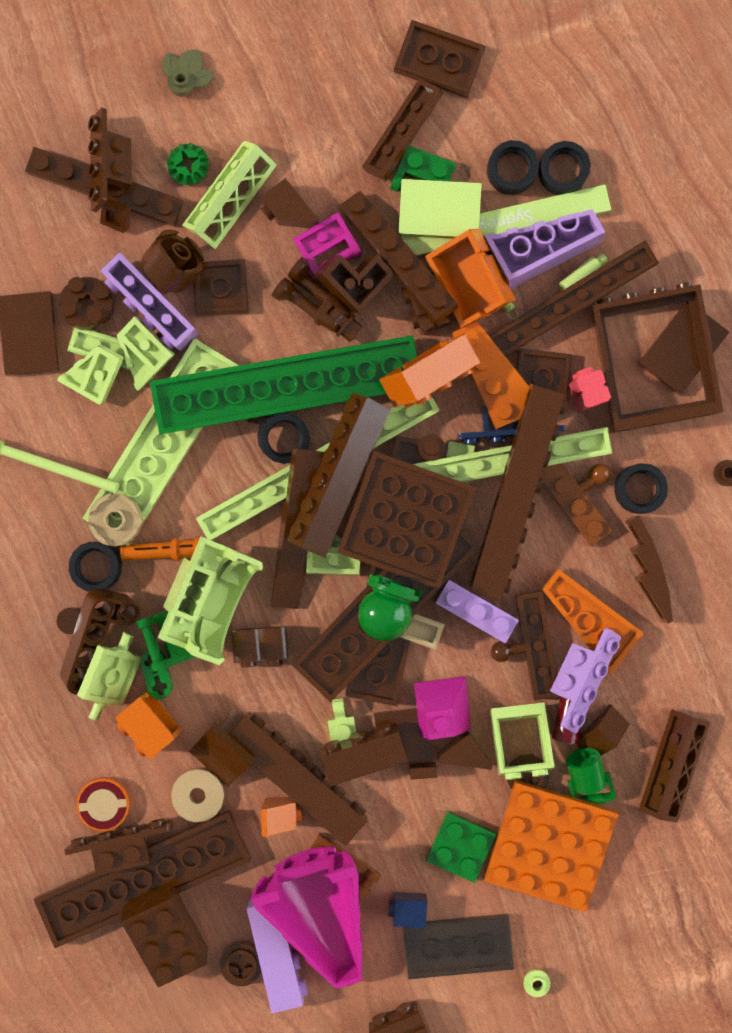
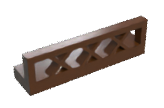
[639,709,710,823]

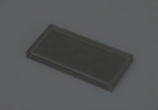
[403,914,514,979]

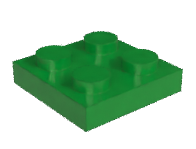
[426,811,496,883]

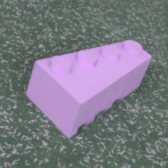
[484,209,605,289]

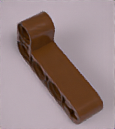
[60,589,140,695]

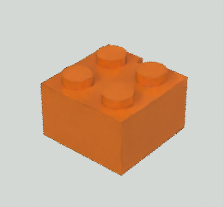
[115,691,183,760]

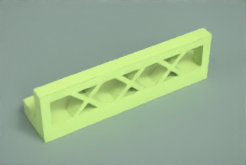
[182,141,277,249]

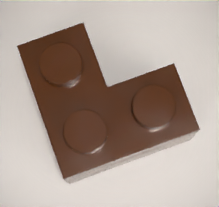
[314,255,395,313]

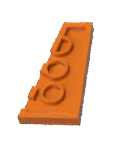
[452,321,529,430]
[542,568,643,675]

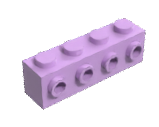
[101,252,199,352]

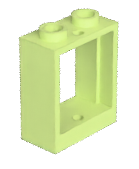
[490,702,554,780]

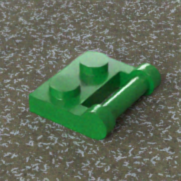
[390,145,456,192]
[136,611,195,672]

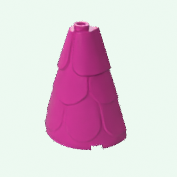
[251,847,362,989]

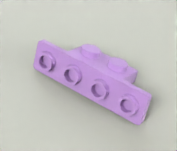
[550,628,621,734]

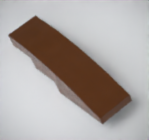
[625,515,673,624]

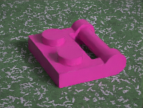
[293,212,362,281]

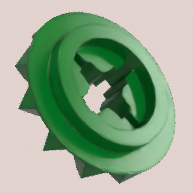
[167,142,209,186]

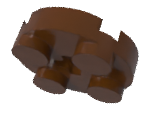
[59,277,114,330]

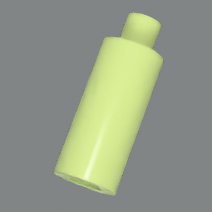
[559,253,608,291]

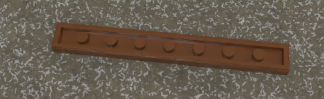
[489,240,659,357]

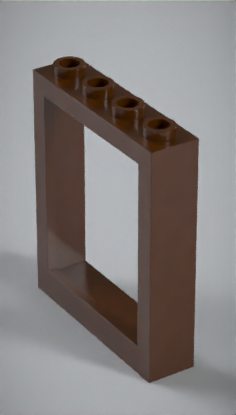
[591,282,724,433]

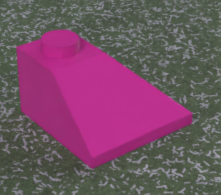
[414,676,471,740]

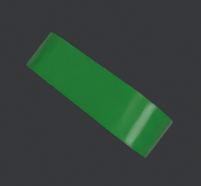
[140,650,173,699]

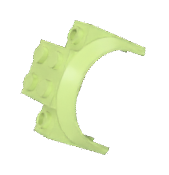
[158,536,263,665]

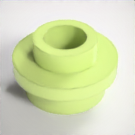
[523,969,550,997]

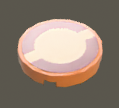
[76,777,131,832]

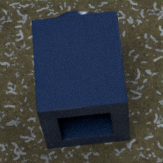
[388,892,427,929]

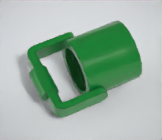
[566,748,616,805]

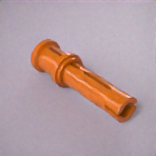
[120,536,200,562]

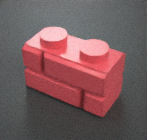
[568,367,611,413]

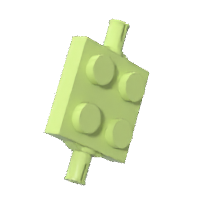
[77,632,142,721]

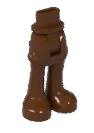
[271,257,363,342]

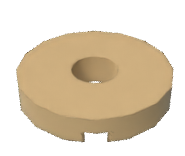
[88,493,143,547]
[171,768,225,823]

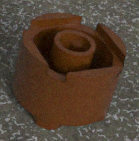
[139,230,204,294]

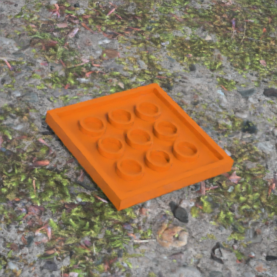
[483,780,619,913]

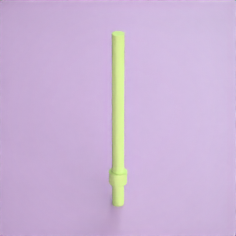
[0,440,119,493]

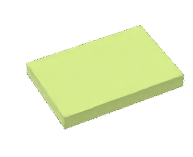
[399,179,482,237]

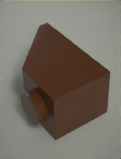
[260,178,319,229]

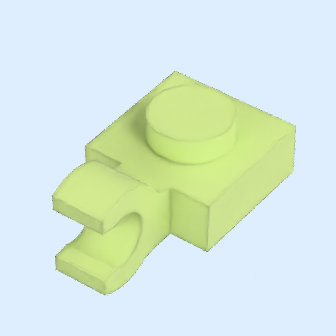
[328,698,357,742]

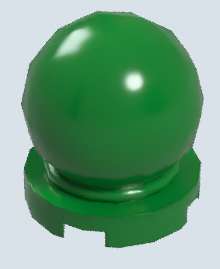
[358,573,422,641]

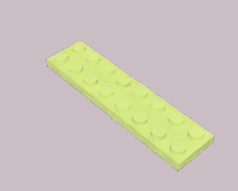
[82,338,239,546]

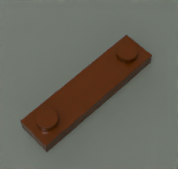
[362,78,443,182]

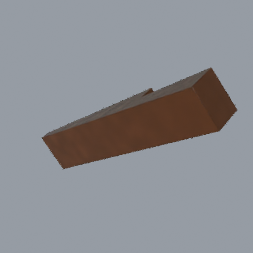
[271,448,323,609]

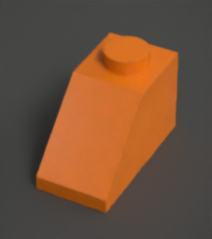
[261,797,302,837]

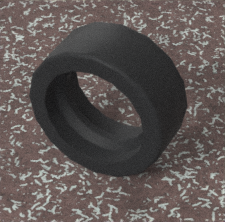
[487,140,539,195]
[538,141,591,195]
[257,412,310,464]
[614,463,668,514]
[68,542,122,592]

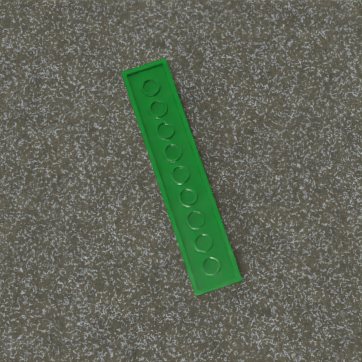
[149,335,417,435]

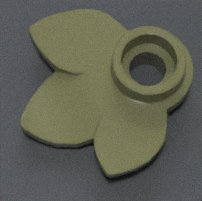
[162,50,213,97]

